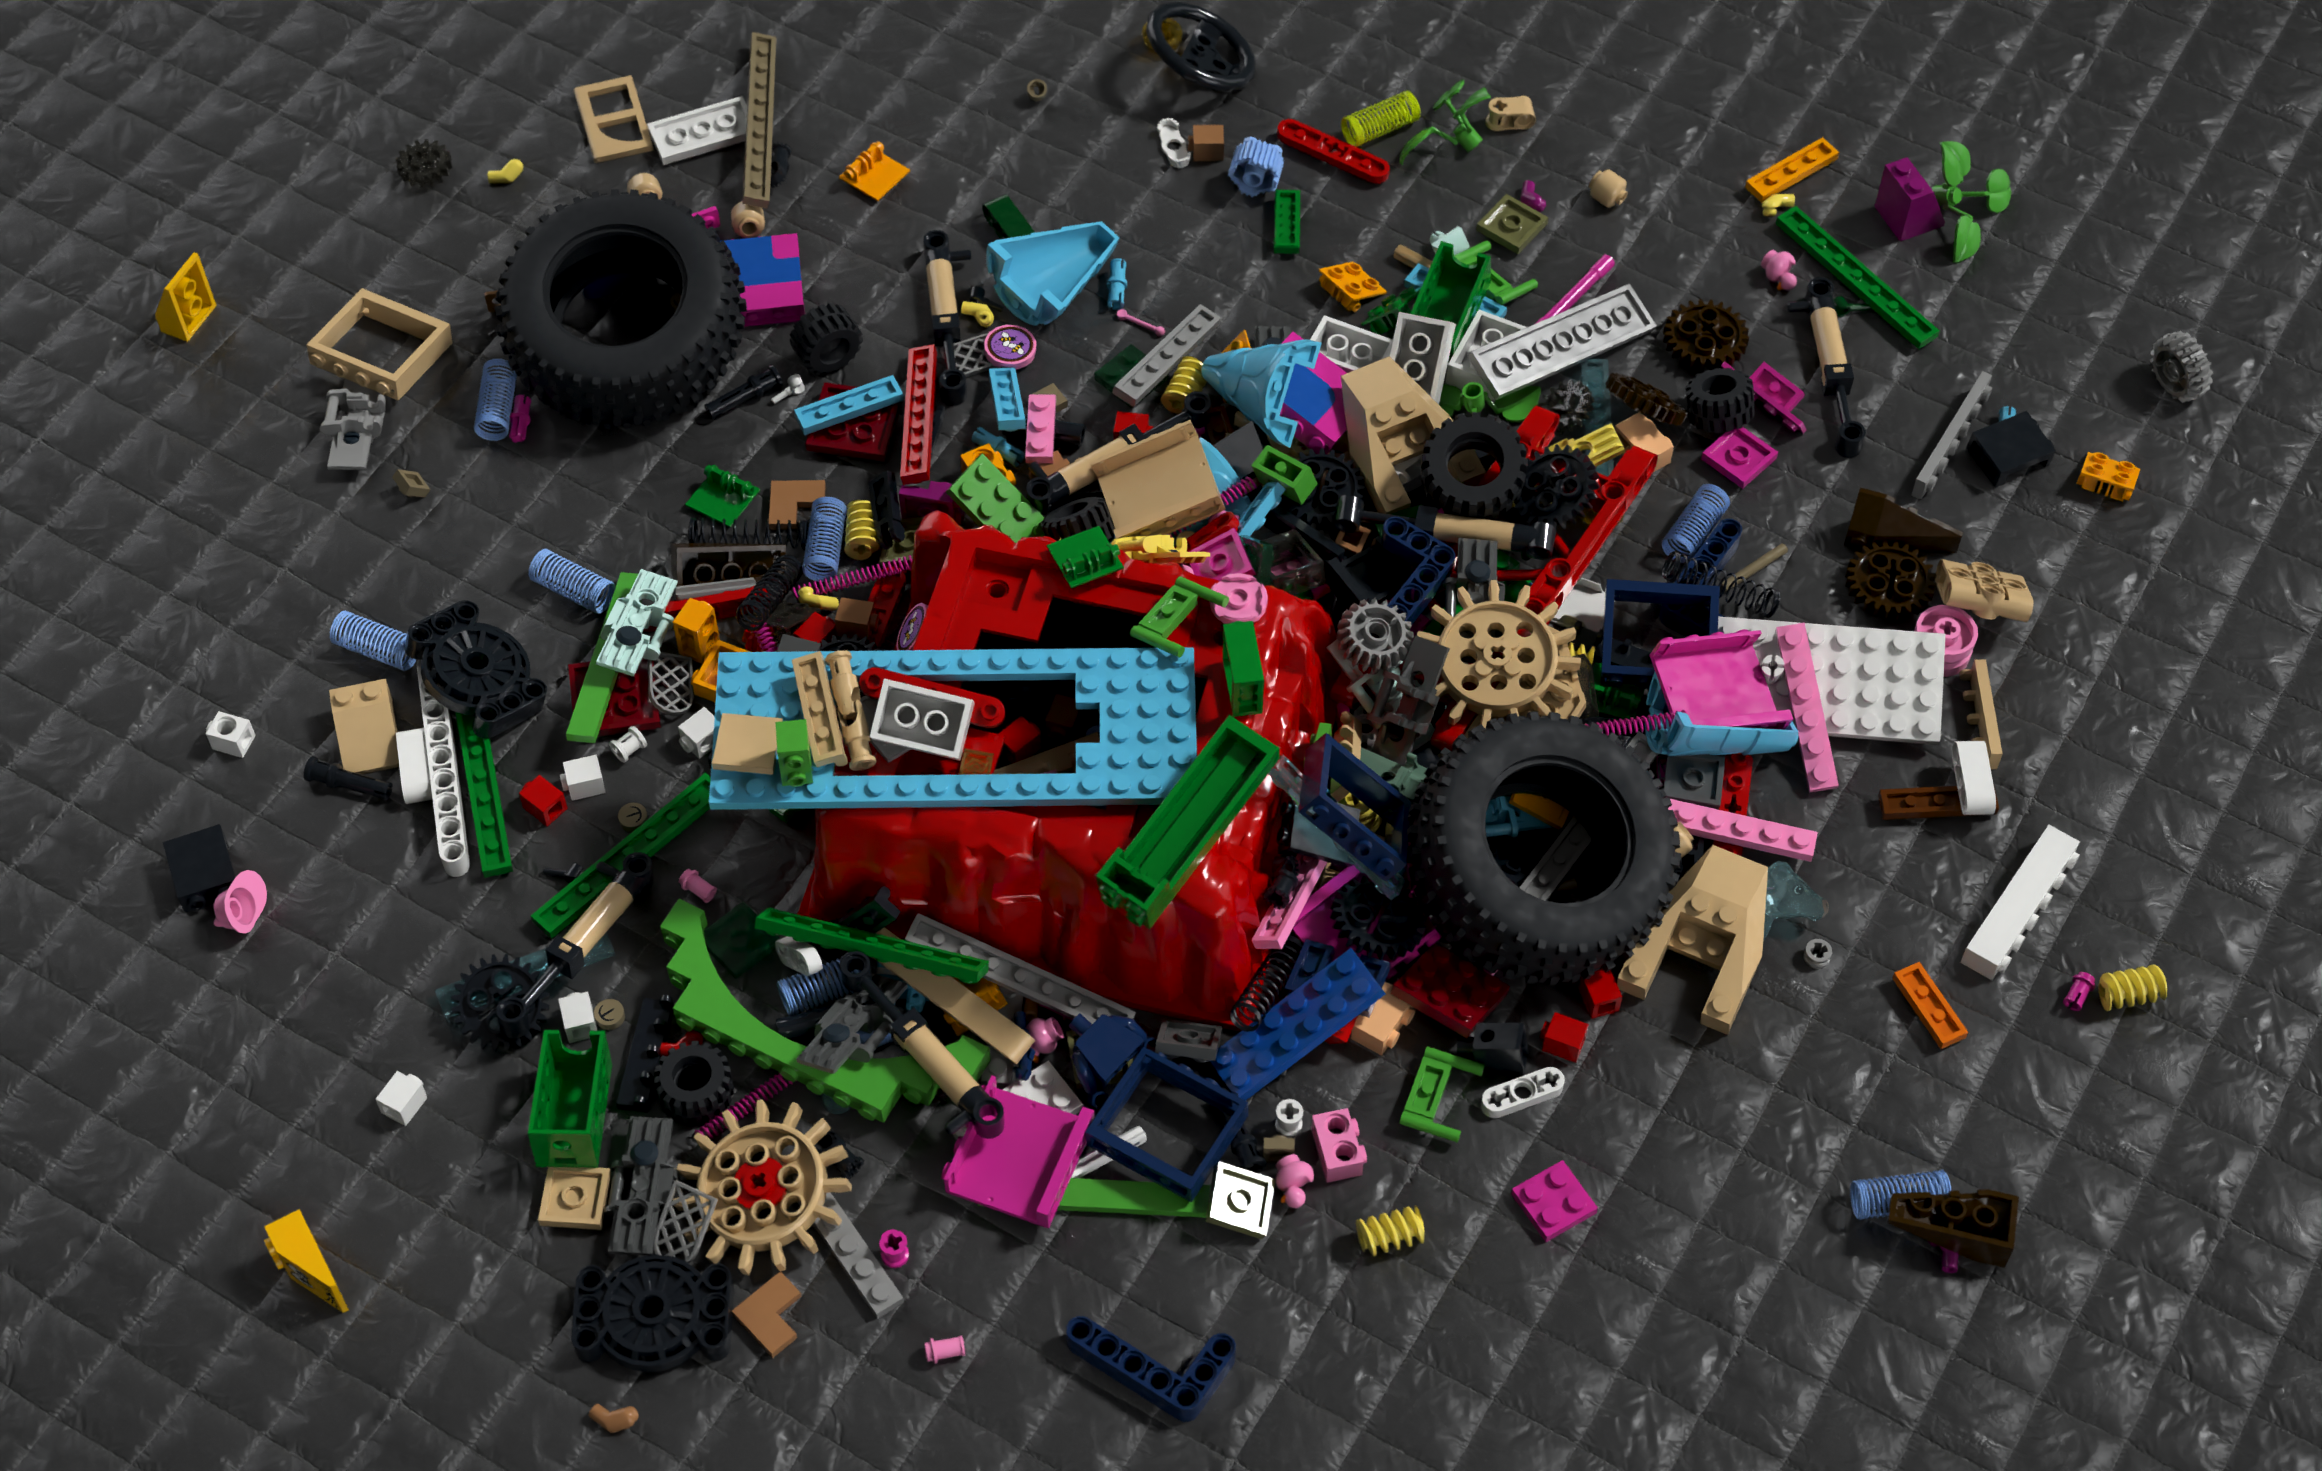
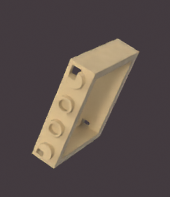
[307,288,453,401]

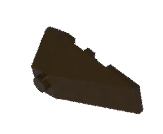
[1844,487,1963,553]
[671,543,786,587]
[1887,1189,2019,1268]

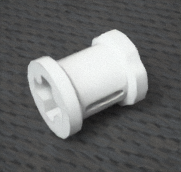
[609,726,647,763]
[1275,1099,1303,1137]

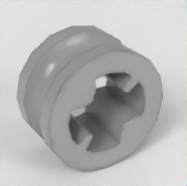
[1803,939,1832,969]

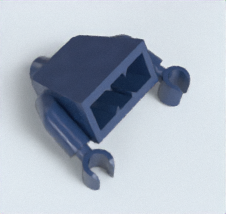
[1068,1013,1157,1109]

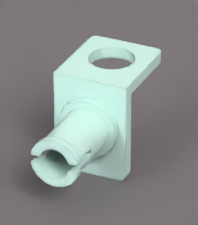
[1430,226,1470,255]

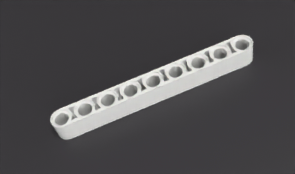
[417,660,470,877]

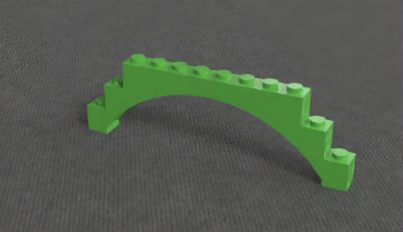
[660,899,991,1123]

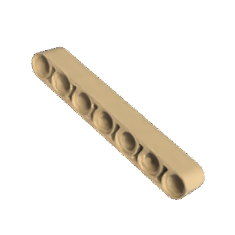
[872,927,1035,1065]

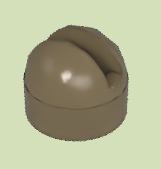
[1027,79,1047,101]

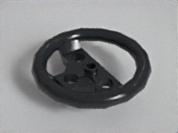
[1146,2,1256,91]

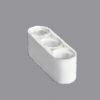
[396,728,433,804]
[1952,741,1996,815]

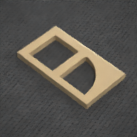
[574,75,654,163]

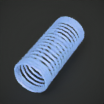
[474,359,517,441]
[1661,484,1730,563]
[802,496,847,582]
[528,549,616,614]
[329,610,417,671]
[777,956,861,1016]
[1850,1170,1952,1220]

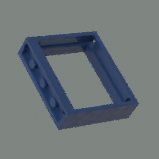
[1600,579,1720,689]
[1298,733,1411,882]
[1085,1046,1249,1203]

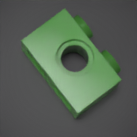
[1251,445,1318,505]
[775,719,813,787]

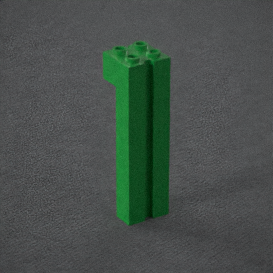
[1096,715,1280,929]

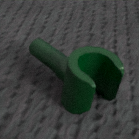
[1834,296,1870,317]

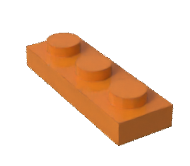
[1892,961,1968,1049]

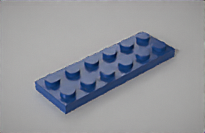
[1210,948,1386,1101]

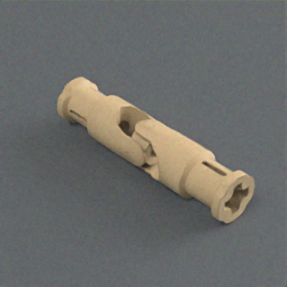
[825,650,876,771]

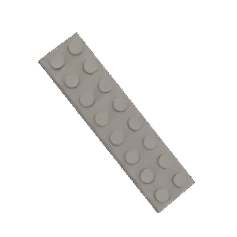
[1467,284,1657,400]

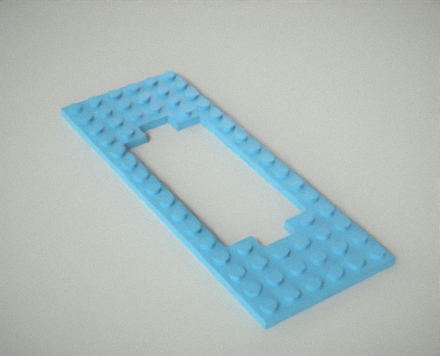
[709,647,1197,810]

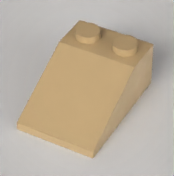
[329,679,399,774]

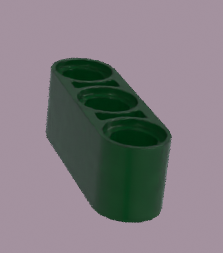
[982,194,1035,239]

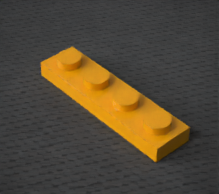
[1745,137,1839,203]

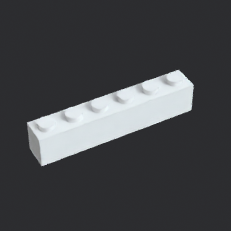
[1960,825,2080,980]

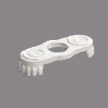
[1157,118,1191,168]

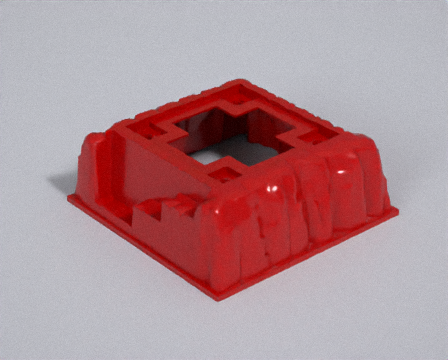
[797,510,1343,1032]

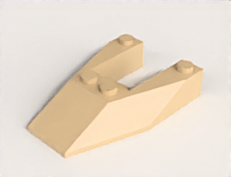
[1341,356,1486,514]
[1617,845,1768,1035]

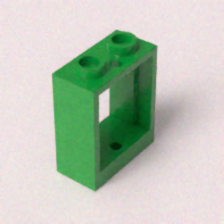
[1222,621,1264,717]

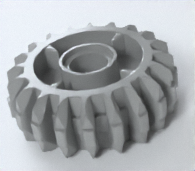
[2150,331,2213,403]
[1336,598,1414,674]

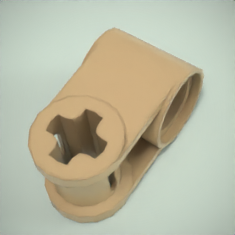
[1486,96,1536,131]

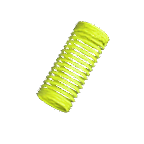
[1341,90,1421,147]

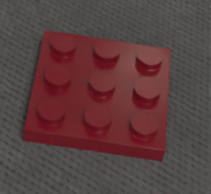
[806,382,902,462]
[568,658,661,737]
[1390,943,1510,1038]

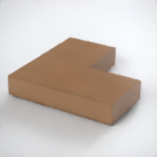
[769,480,826,530]
[732,1271,801,1358]

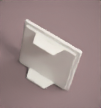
[1550,578,1605,632]

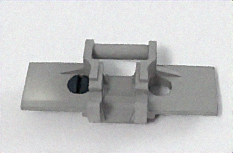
[320,379,386,470]

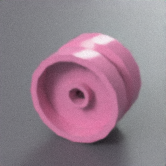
[1914,605,1978,677]

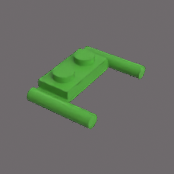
[1454,241,1538,305]
[1130,576,1229,658]
[1399,1046,1485,1143]

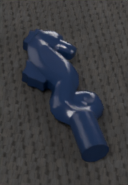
[1012,1011,1036,1081]

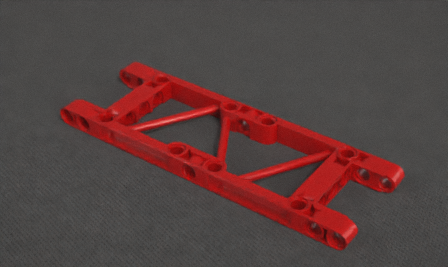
[1330,405,1658,752]

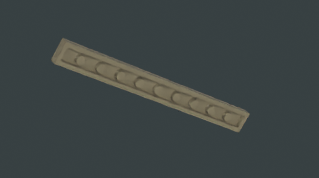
[742,32,776,209]

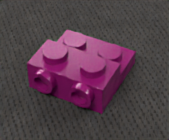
[899,481,965,525]

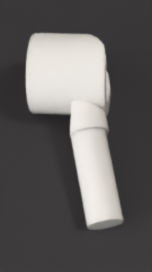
[771,374,805,405]

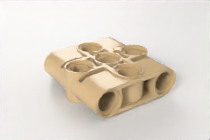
[1935,559,2033,622]

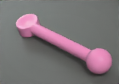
[1117,309,1165,336]

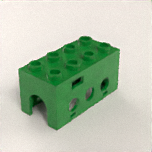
[1410,241,1491,367]
[528,1030,612,1168]

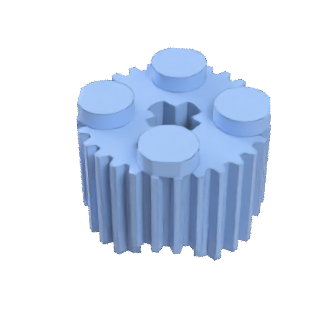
[1228,137,1284,197]

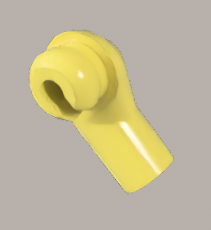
[488,159,523,183]
[1762,194,1795,216]
[961,301,994,327]
[798,587,839,611]

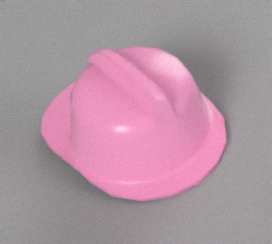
[213,870,267,934]

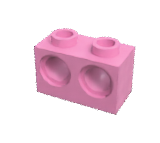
[1311,1108,1367,1183]

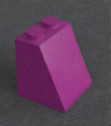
[1874,157,1945,242]

